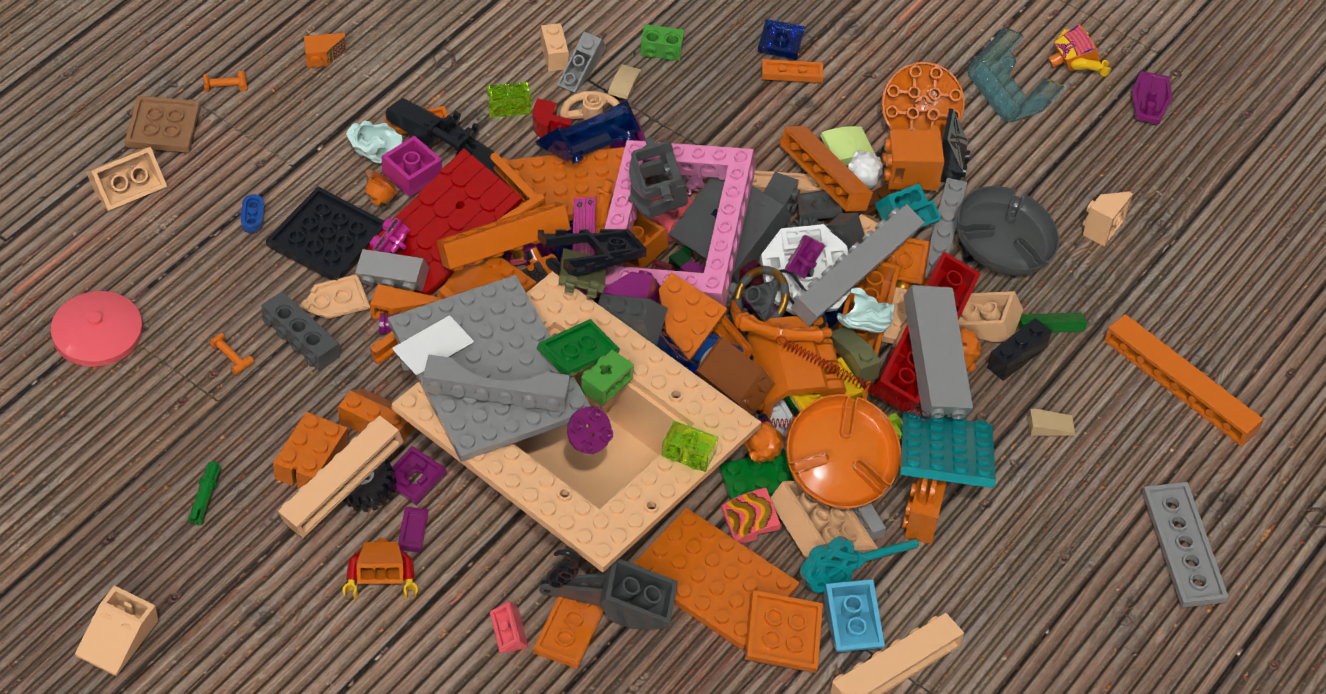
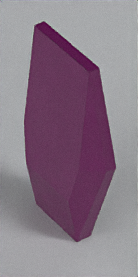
[1132,71,1172,124]

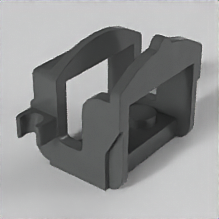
[628,136,689,218]

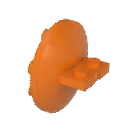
[881,62,965,140]

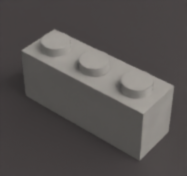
[355,249,430,291]

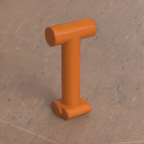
[203,71,247,92]
[210,332,254,375]

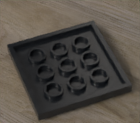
[266,186,385,281]

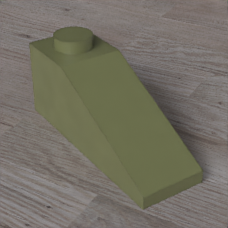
[828,327,881,385]

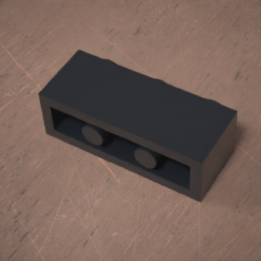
[987,318,1052,381]

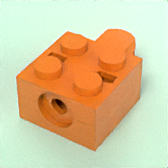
[902,478,947,544]

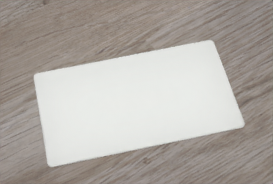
[392,316,474,375]

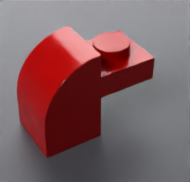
[532,98,572,140]

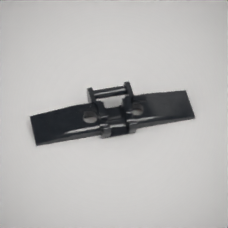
[385,98,503,181]

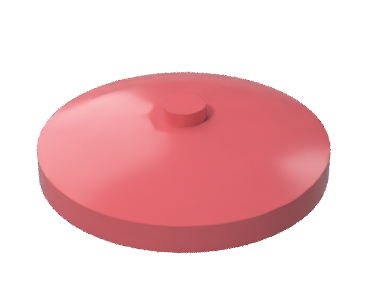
[51,291,143,367]

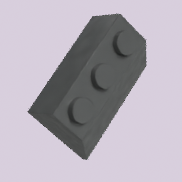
[598,294,668,346]

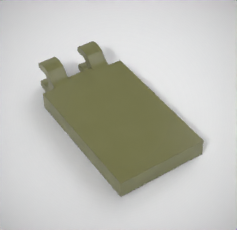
[559,248,606,299]

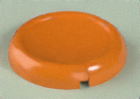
[786,394,901,509]

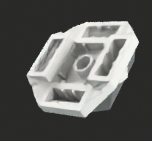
[760,224,855,315]

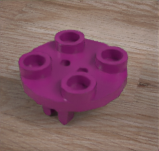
[567,406,613,454]

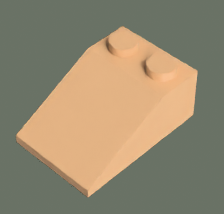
[958,291,1023,342]

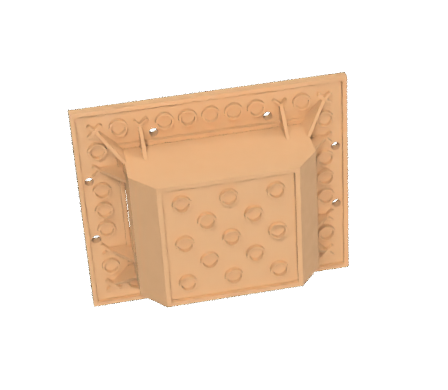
[392,271,761,572]

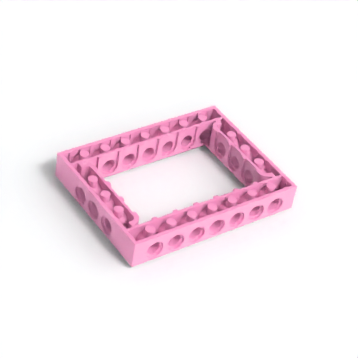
[596,140,757,307]

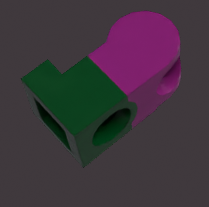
[669,246,705,273]

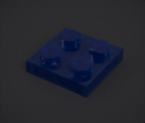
[758,19,805,60]

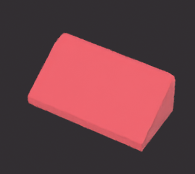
[489,601,528,653]

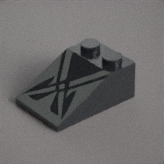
[940,108,970,183]

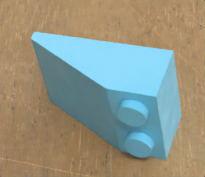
[823,580,885,652]

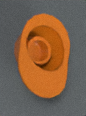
[365,169,399,206]

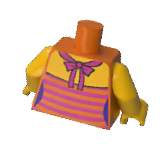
[1048,23,1111,76]

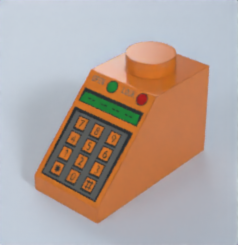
[304,33,346,68]

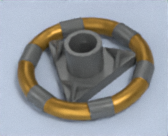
[734,266,790,322]

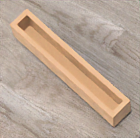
[278,415,404,538]
[830,613,964,694]

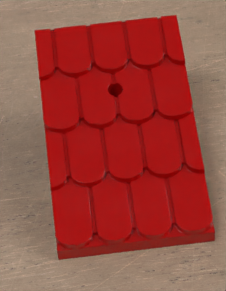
[367,149,522,295]

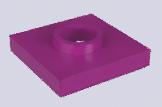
[392,446,447,505]

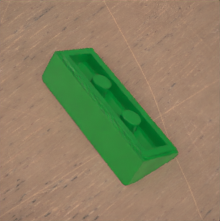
[1018,312,1087,333]

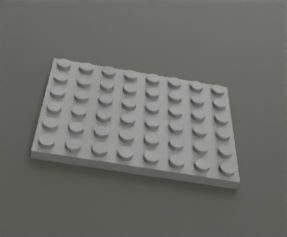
[388,275,591,462]

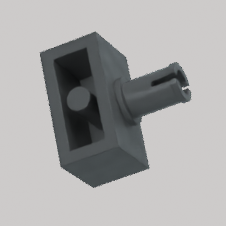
[828,213,865,254]

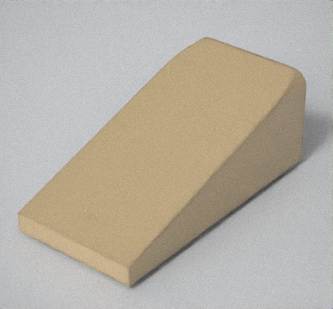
[1027,409,1075,436]

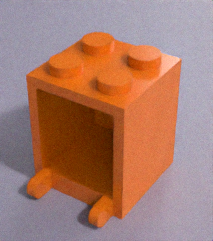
[882,126,944,190]

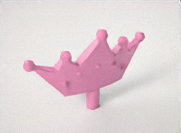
[686,176,708,195]

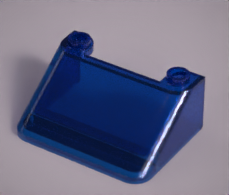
[535,100,641,164]

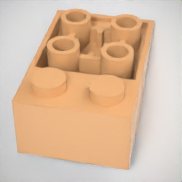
[75,585,158,676]

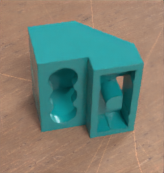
[874,183,942,229]

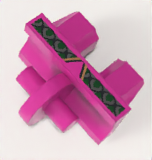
[370,217,410,254]

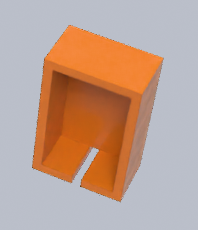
[273,412,349,489]

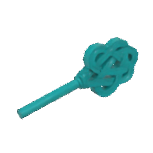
[800,536,919,593]

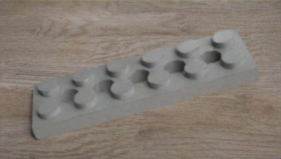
[1142,482,1229,608]

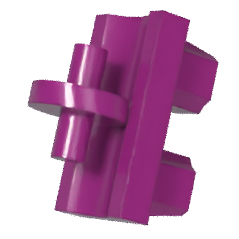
[785,235,825,279]

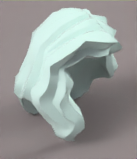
[346,121,403,163]
[837,288,895,333]

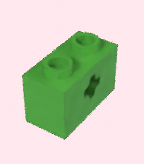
[581,350,634,407]

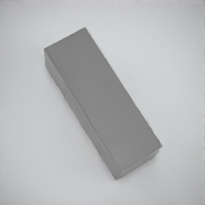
[852,503,886,540]

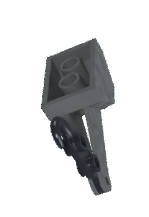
[539,549,678,629]

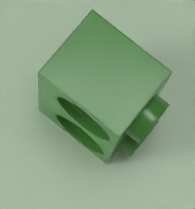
[640,24,684,61]

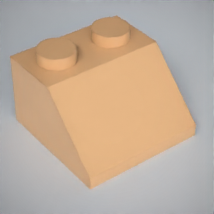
[1083,192,1133,247]

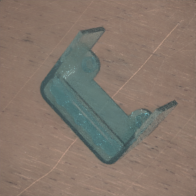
[968,26,1065,122]

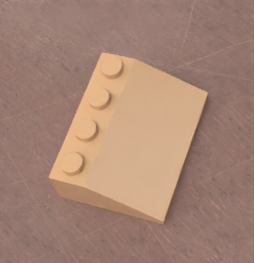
[771,481,878,559]

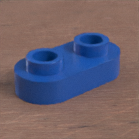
[240,194,265,233]

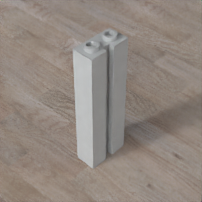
[903,285,973,420]

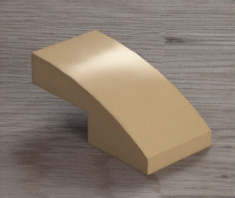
[608,64,641,99]

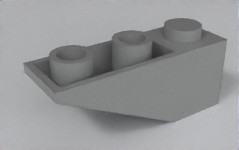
[557,31,606,93]

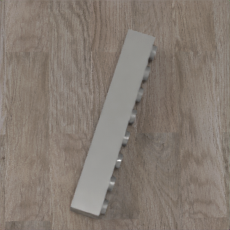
[791,204,925,327]

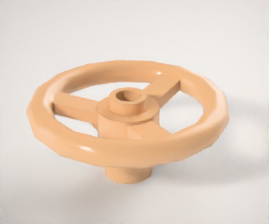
[560,91,625,141]

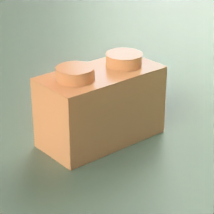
[541,23,569,71]

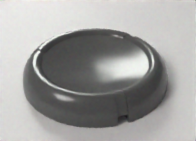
[956,186,1059,275]

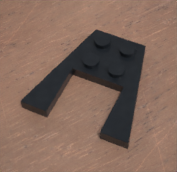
[537,229,647,276]

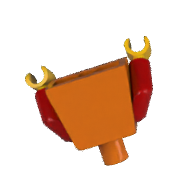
[343,538,418,600]

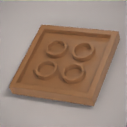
[125,95,201,153]

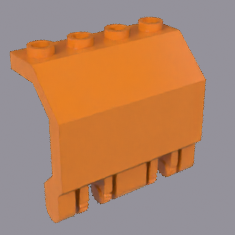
[746,316,846,419]

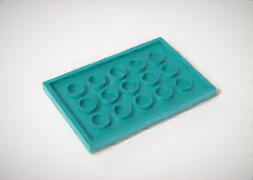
[900,410,996,488]

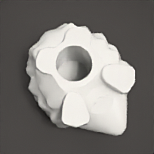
[848,150,883,189]

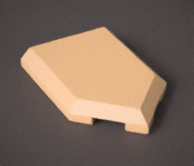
[300,274,370,319]

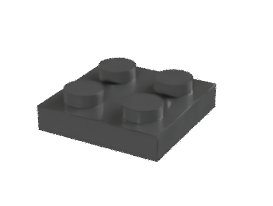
[798,190,843,220]

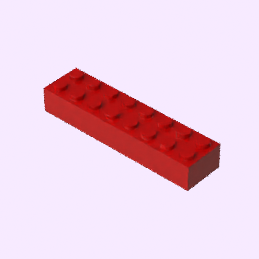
[870,251,981,412]

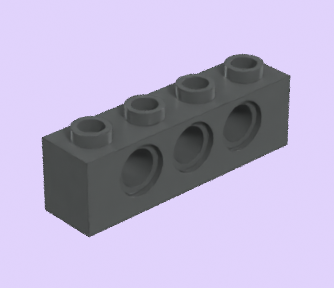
[261,291,340,371]

